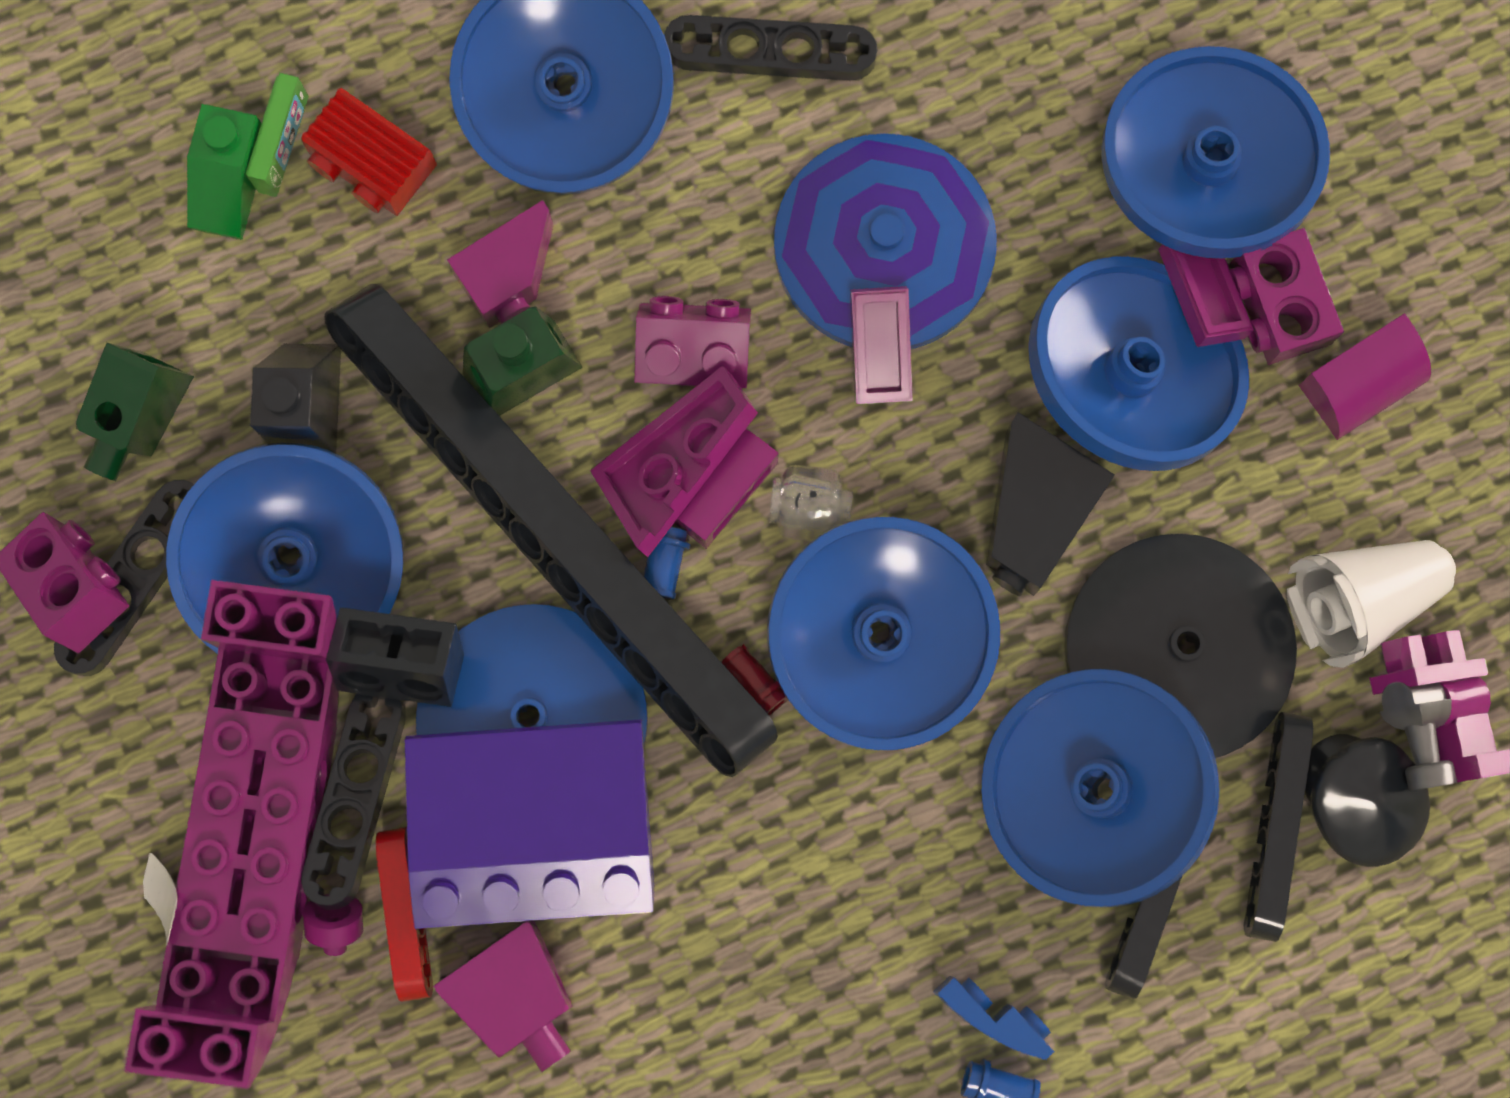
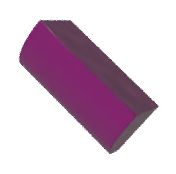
[1299,313,1431,440]
[674,429,779,549]

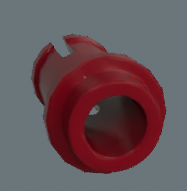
[721,644,788,716]

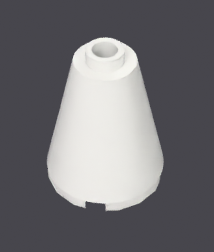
[1287,540,1456,668]

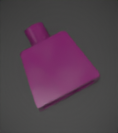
[433,921,573,1072]

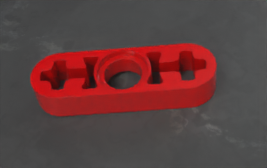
[376,827,433,1002]

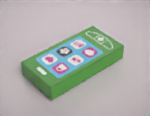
[246,73,309,197]

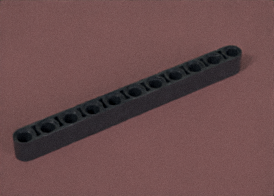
[324,284,778,777]

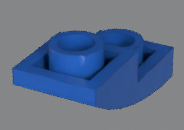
[933,976,1054,1060]

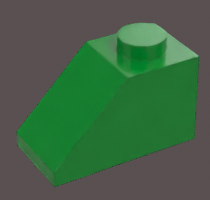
[187,104,261,240]

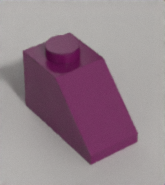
[447,200,553,328]

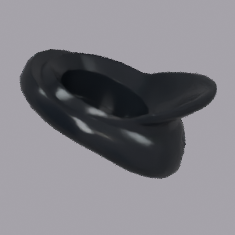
[1305,734,1430,867]

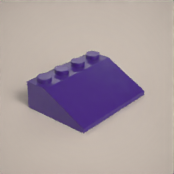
[404,719,655,929]

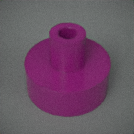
[303,894,364,956]

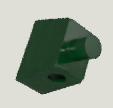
[462,306,583,416]
[76,342,194,481]

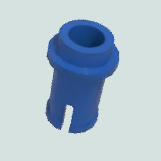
[644,527,691,599]
[961,1059,1041,1098]

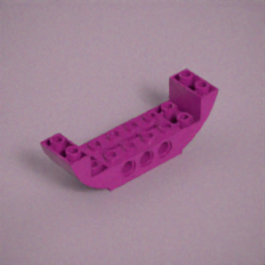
[124,580,339,1089]

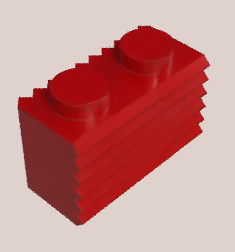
[301,88,437,216]

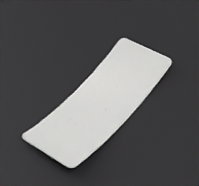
[143,853,177,946]

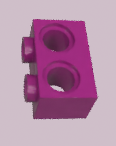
[1229,228,1344,365]
[0,512,129,653]

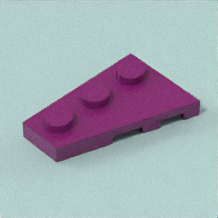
[590,366,758,557]

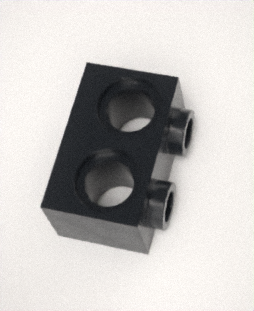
[326,607,464,707]

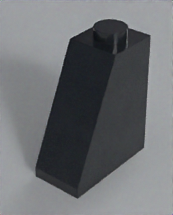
[250,344,341,454]
[986,412,1115,596]

